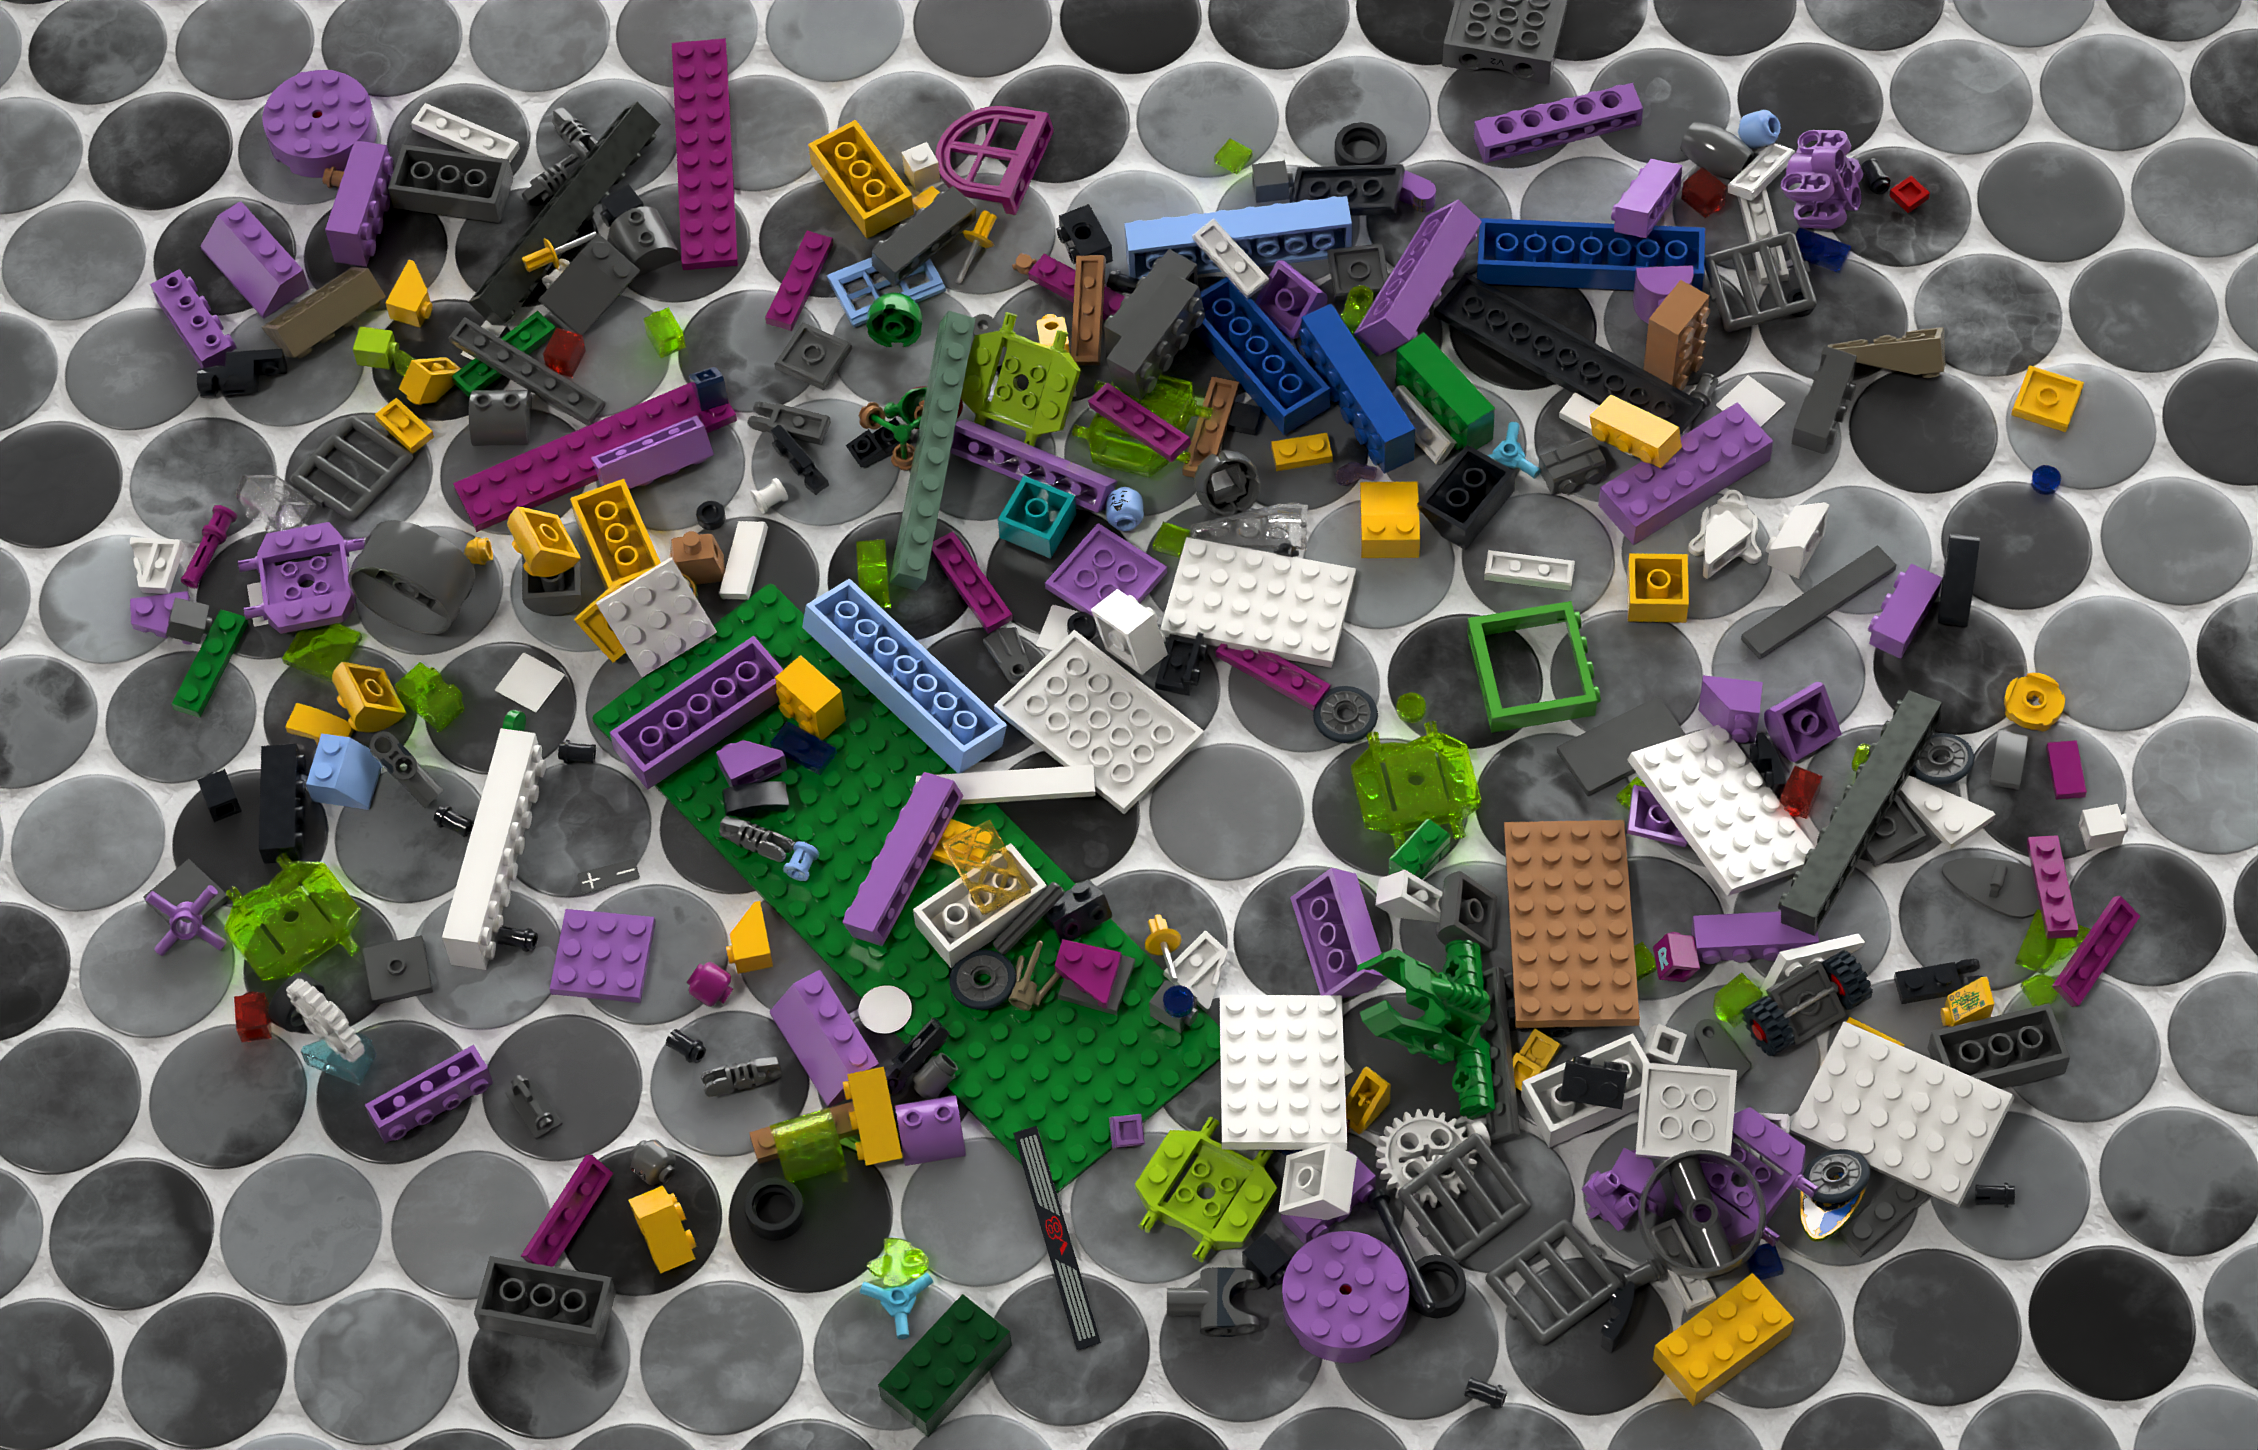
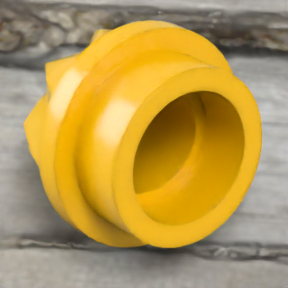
[464,537,493,565]

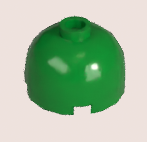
[866,293,923,347]

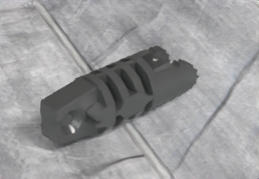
[552,107,597,161]
[522,152,579,205]
[719,816,795,863]
[701,1057,781,1097]

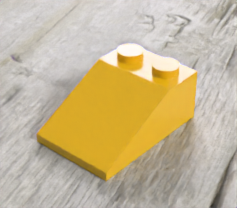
[1360,481,1420,558]

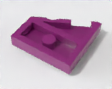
[1055,939,1122,1009]

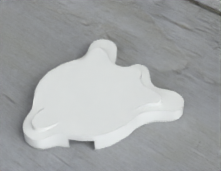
[1688,490,1762,564]

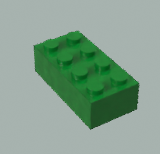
[1395,332,1495,451]

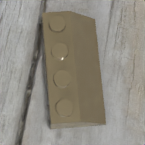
[262,267,386,359]

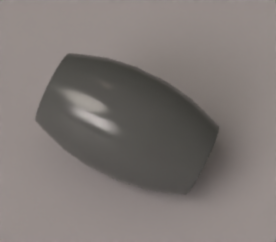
[1680,122,1754,179]

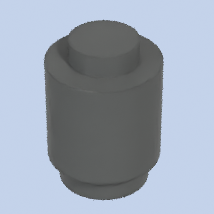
[913,1053,958,1099]

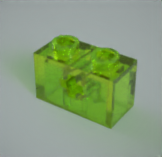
[856,539,891,607]
[395,662,465,733]

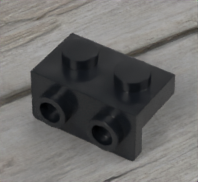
[1155,632,1208,696]
[1042,879,1112,944]
[1560,1056,1628,1110]

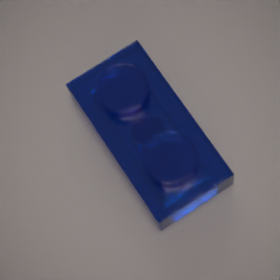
[1788,227,1851,273]
[770,721,837,775]

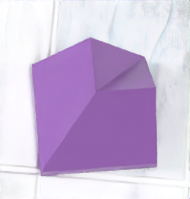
[1627,785,1687,847]

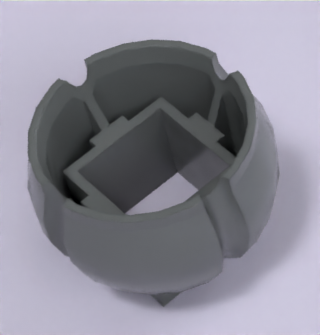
[1194,450,1261,516]

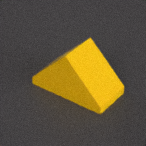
[1346,1066,1391,1134]

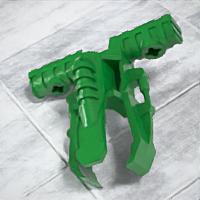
[1357,939,1495,1120]

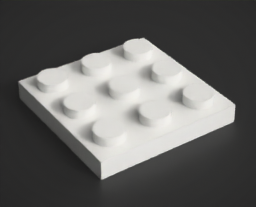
[596,557,717,677]
[1636,1063,1737,1163]

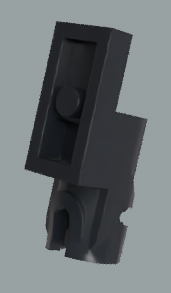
[197,349,287,398]

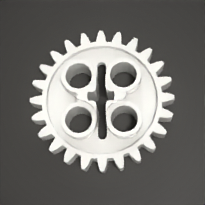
[286,979,365,1063]
[1375,1109,1477,1208]

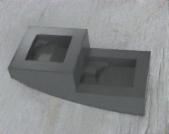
[1989,730,2028,790]

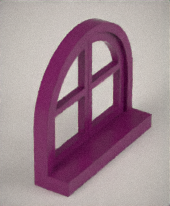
[935,106,1054,215]

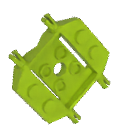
[961,312,1081,447]
[1135,1117,1277,1262]

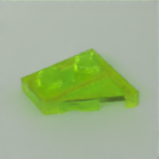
[2015,909,2091,975]

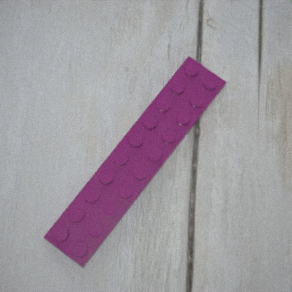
[672,38,738,270]
[453,382,737,532]

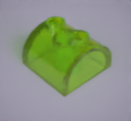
[769,1107,846,1183]

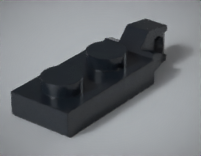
[771,425,829,495]
[885,1018,950,1095]

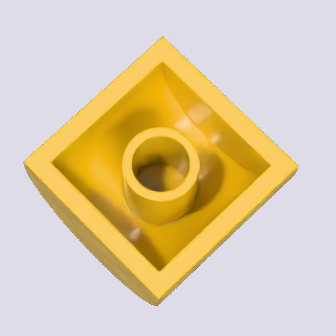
[507,506,581,577]
[332,662,406,733]

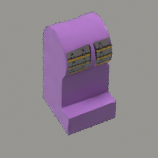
[1399,170,1436,212]

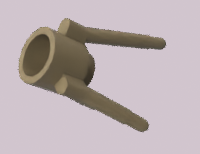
[1008,941,1061,1011]

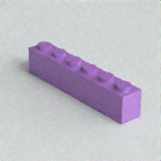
[950,419,1118,513]
[842,772,963,946]

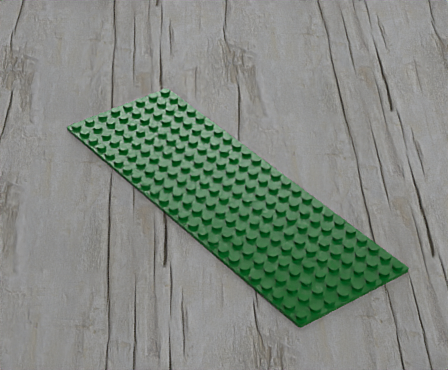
[592,584,1220,1193]

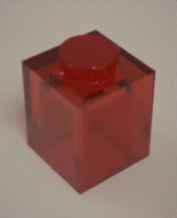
[1681,167,1727,218]
[543,328,586,377]
[1780,766,1823,819]
[234,992,272,1042]

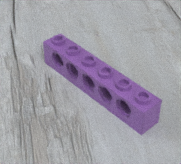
[1474,83,1643,163]

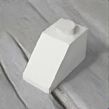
[1703,509,1751,579]
[1375,870,1443,922]

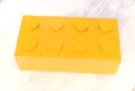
[808,120,914,239]
[570,479,661,590]
[1653,1273,1794,1406]

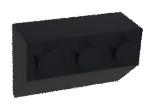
[1417,445,1515,550]

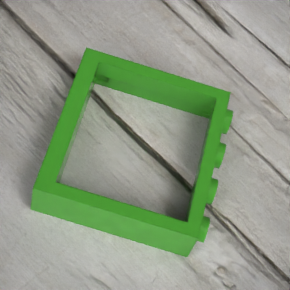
[1467,601,1601,733]

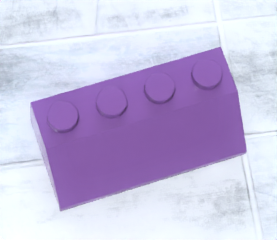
[200,201,309,319]
[1290,867,1388,999]
[769,970,880,1108]

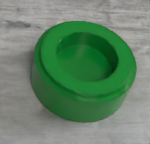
[502,710,526,732]

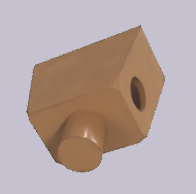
[669,531,725,585]

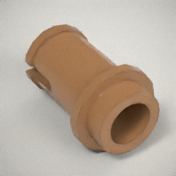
[322,166,344,188]

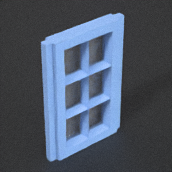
[827,257,946,328]

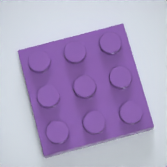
[1045,523,1167,617]
[550,909,656,1003]

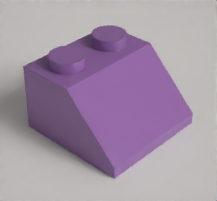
[1698,675,1763,743]

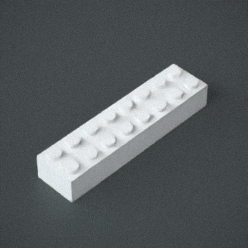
[442,728,546,970]

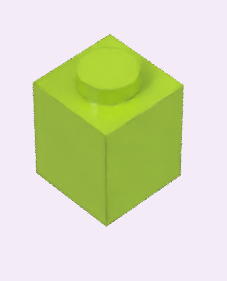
[353,326,399,369]

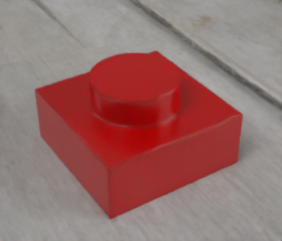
[1889,176,1930,213]

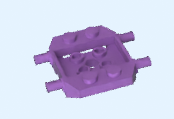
[238,522,365,634]
[1666,1107,1819,1247]

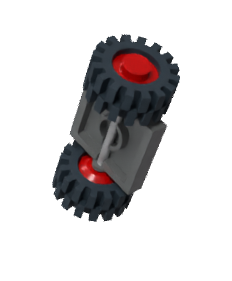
[1742,950,1873,1056]

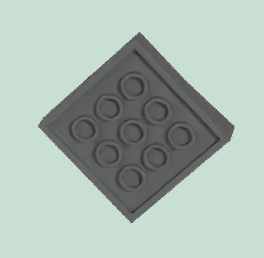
[1442,0,1569,84]

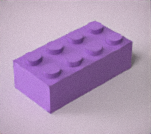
[325,141,394,267]

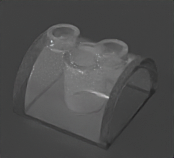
[236,475,316,533]

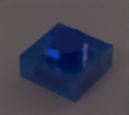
[1743,1243,1784,1280]

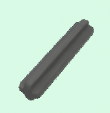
[993,882,1065,955]

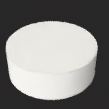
[1466,1121,1491,1153]

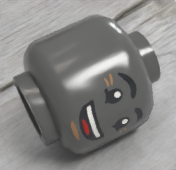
[630,1139,676,1186]

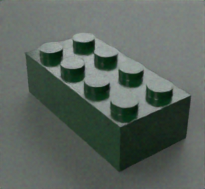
[878,1294,1012,1437]

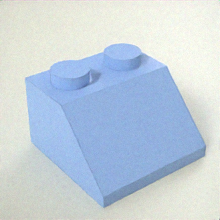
[306,733,382,810]

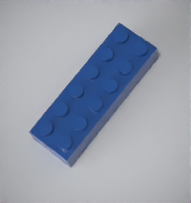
[1193,277,1330,435]
[1299,304,1415,474]

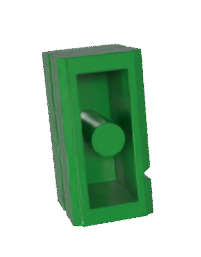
[1388,819,1451,880]

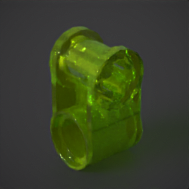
[1340,285,1373,341]

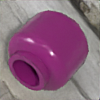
[686,962,733,1007]

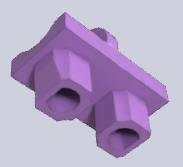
[1581,1170,1639,1231]

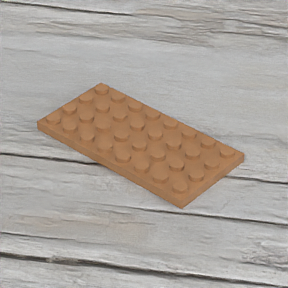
[1504,820,1640,1028]

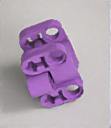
[1780,130,1864,229]

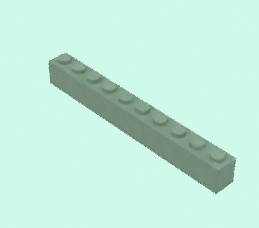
[889,311,976,591]

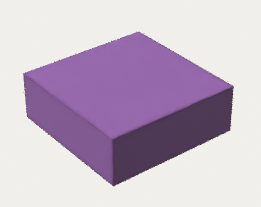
[1109,1114,1145,1148]

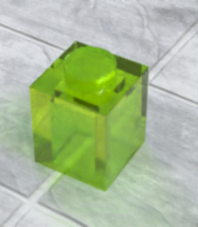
[643,307,686,358]
[1713,972,1763,1028]

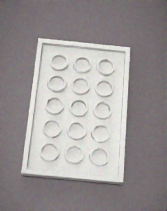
[1160,537,1356,668]
[994,630,1204,814]
[1627,725,1815,896]
[1219,995,1347,1150]
[1789,1021,2014,1207]

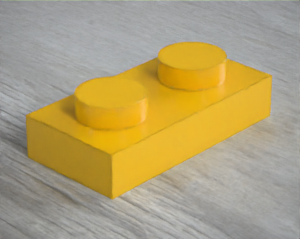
[375,398,434,454]
[1271,433,1333,471]

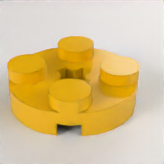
[2004,673,2065,731]

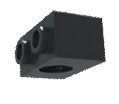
[1056,204,1113,264]

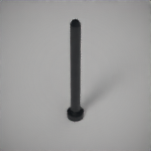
[1367,1189,1436,1312]

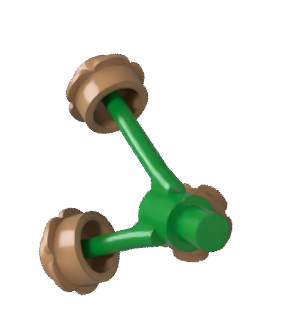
[859,400,924,470]

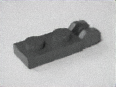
[747,401,831,445]

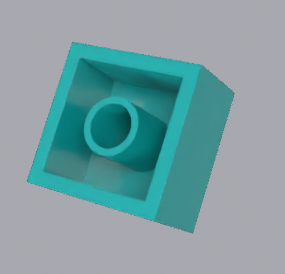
[998,476,1077,559]

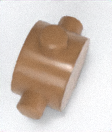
[1012,253,1036,275]

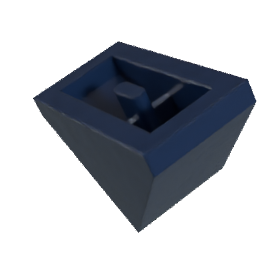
[689,367,729,411]

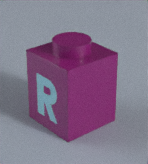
[1653,932,1700,982]

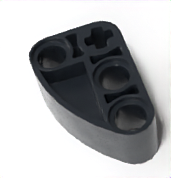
[1937,533,1980,627]

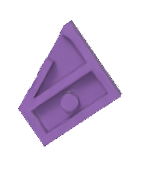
[130,591,192,645]

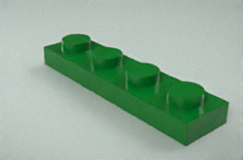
[451,310,557,398]
[171,609,249,718]

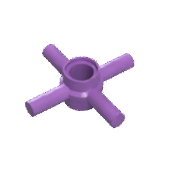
[145,885,227,956]

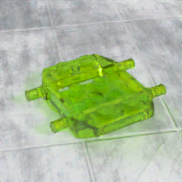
[1072,375,1213,478]
[1350,721,1482,850]
[224,853,362,981]

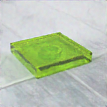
[282,623,362,684]

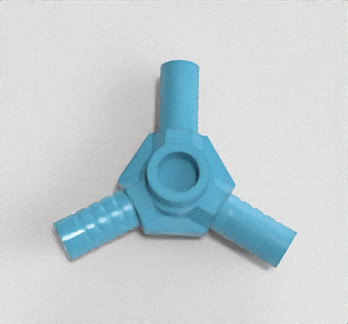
[1488,422,1541,479]
[860,1272,934,1339]

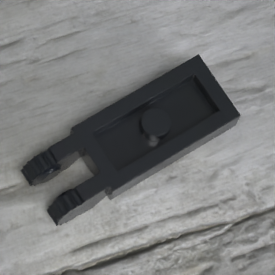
[1894,958,1983,1004]

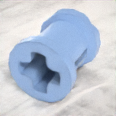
[783,841,820,881]

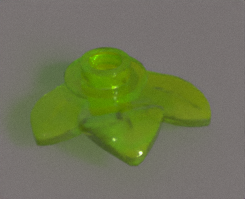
[866,1238,929,1288]

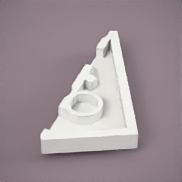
[1898,776,1996,850]
[1758,934,1865,998]

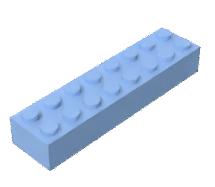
[1124,196,1352,279]
[802,579,1007,773]

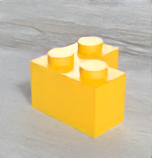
[628,1186,697,1274]

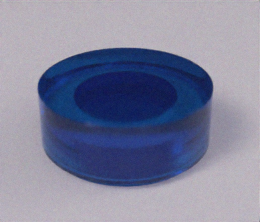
[2031,465,2061,495]
[1163,985,1194,1018]

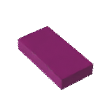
[2046,740,2087,800]

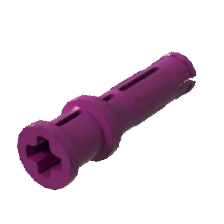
[180,505,237,589]

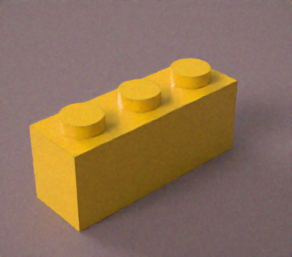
[1589,395,1682,468]
[842,1067,902,1166]

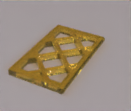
[941,820,1031,915]

